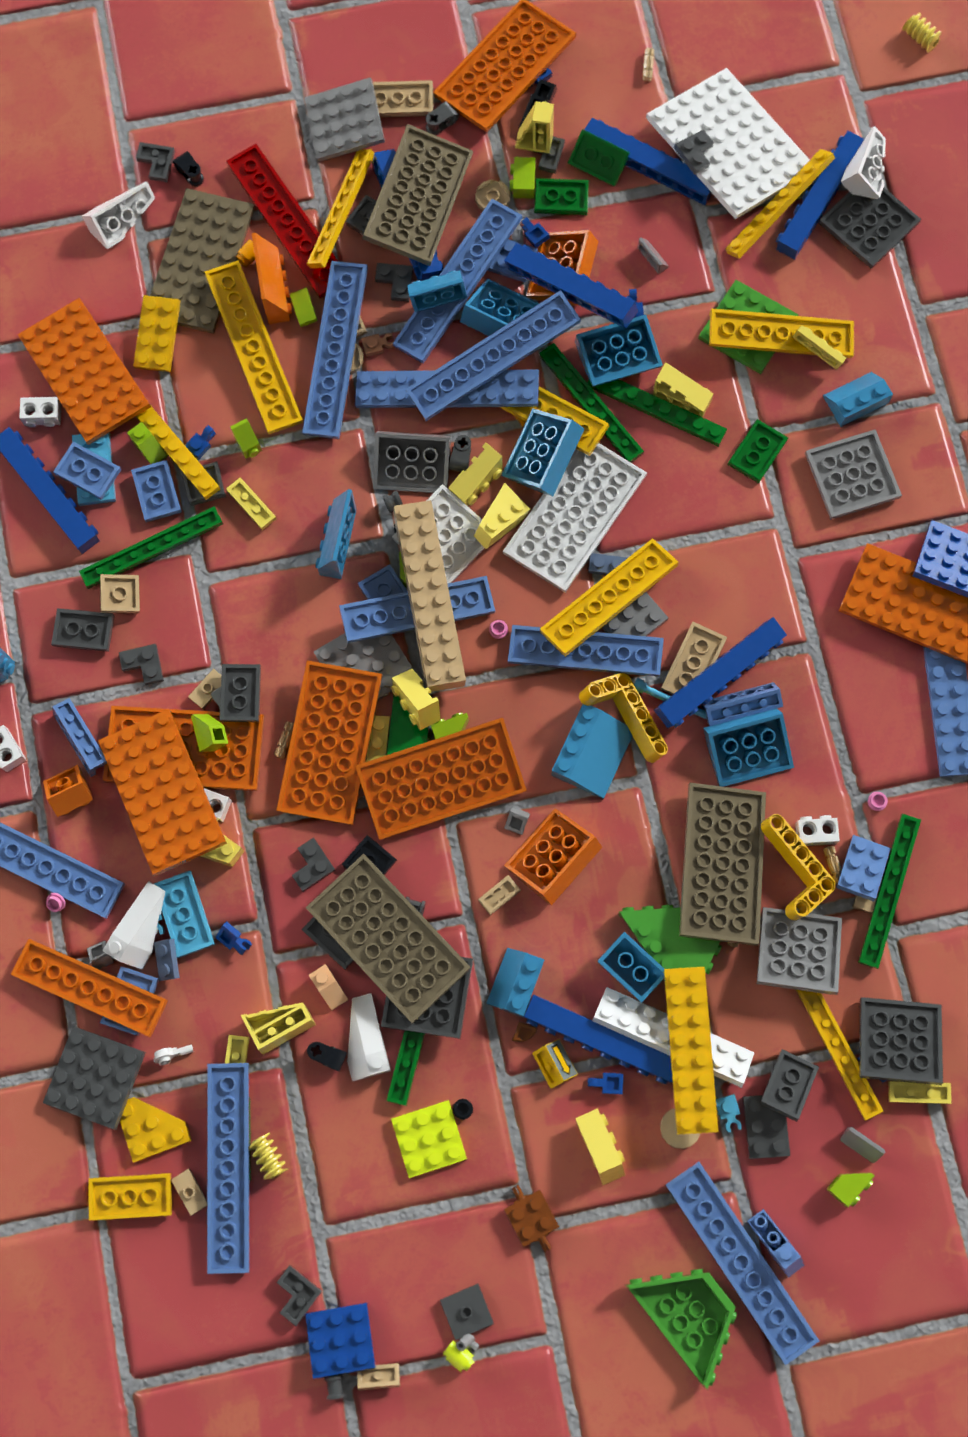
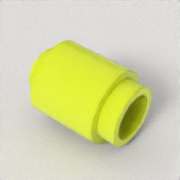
[443,1340,474,1372]

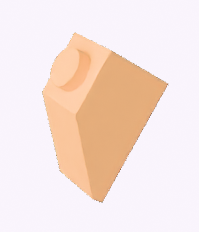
[309,964,349,1010]

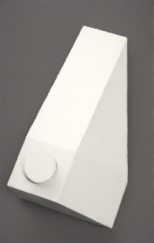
[103,881,166,969]

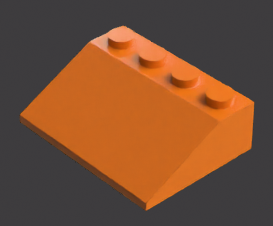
[526,230,599,306]
[251,233,292,324]
[504,808,602,906]

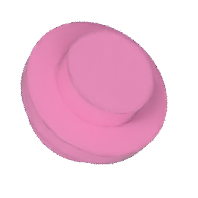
[489,620,508,639]
[868,792,888,811]
[46,893,66,912]

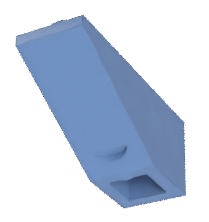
[747,1209,805,1278]

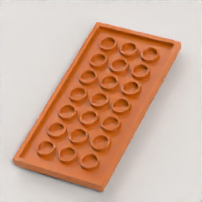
[433,0,576,133]
[17,297,151,445]
[838,543,968,664]
[276,660,382,825]
[103,706,264,791]
[98,709,227,877]
[355,717,527,840]

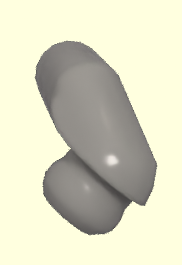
[456,1334,479,1354]

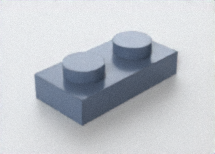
[588,553,627,575]
[154,939,180,981]

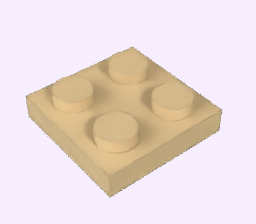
[100,574,140,613]

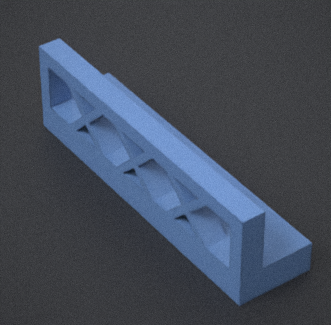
[701,682,783,726]
[52,698,107,777]

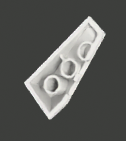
[841,126,886,199]
[82,182,155,249]
[347,993,391,1082]

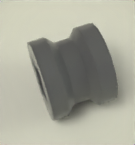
[383,490,403,513]

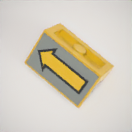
[532,1039,578,1089]

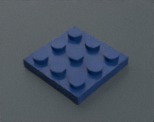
[305,1303,376,1379]

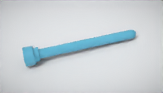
[634,677,707,720]

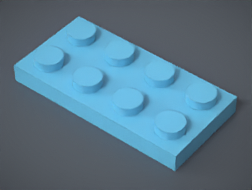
[72,433,116,506]
[154,871,216,958]

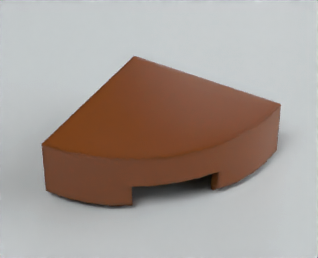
[512,1022,538,1042]

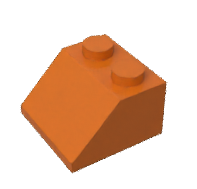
[43,764,93,817]

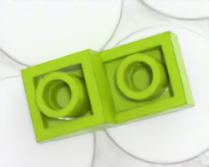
[290,287,318,327]

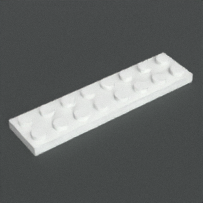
[592,987,754,1088]

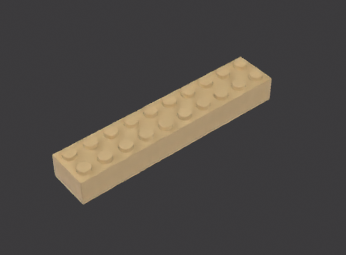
[393,500,466,692]

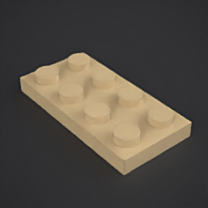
[373,80,433,117]
[661,622,727,695]

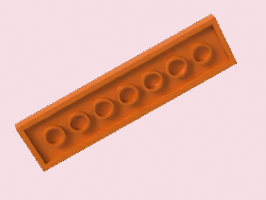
[10,938,168,1038]

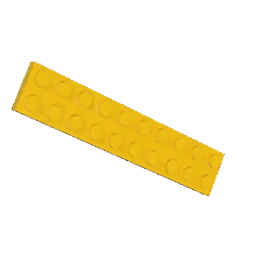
[204,260,303,435]

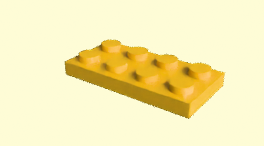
[133,295,181,372]
[88,1173,172,1220]

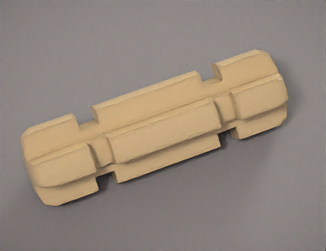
[642,48,655,82]
[274,721,294,759]
[823,846,842,884]

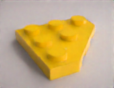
[120,1097,192,1163]

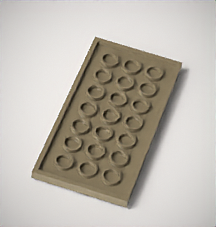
[362,124,473,266]
[150,188,255,334]
[679,783,766,946]
[306,854,471,1024]

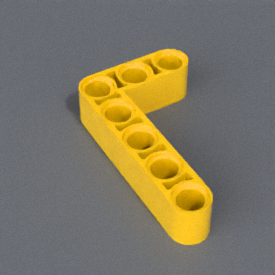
[579,673,668,763]
[761,814,836,921]

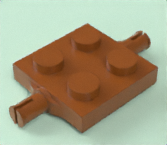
[504,1184,559,1252]

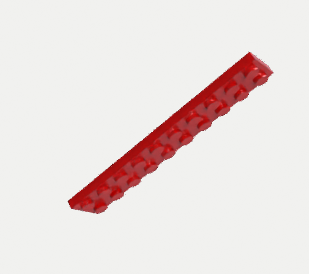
[226,144,338,299]

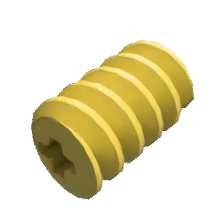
[902,13,941,52]
[249,1133,288,1180]

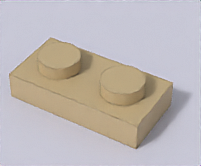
[357,1363,400,1390]

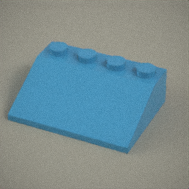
[460,278,540,336]
[575,315,663,387]
[501,408,584,496]
[316,489,357,579]
[551,704,633,799]
[703,708,794,787]

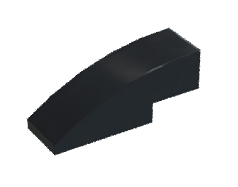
[519,79,557,128]

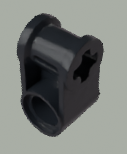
[172,151,204,186]
[307,1042,347,1072]

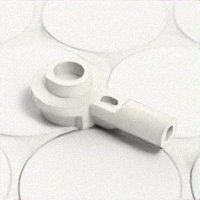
[153,1044,194,1065]

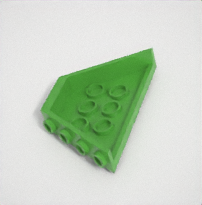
[618,905,722,974]
[625,1269,737,1390]

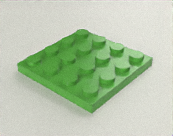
[698,280,798,374]

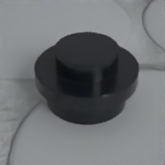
[453,1099,473,1119]

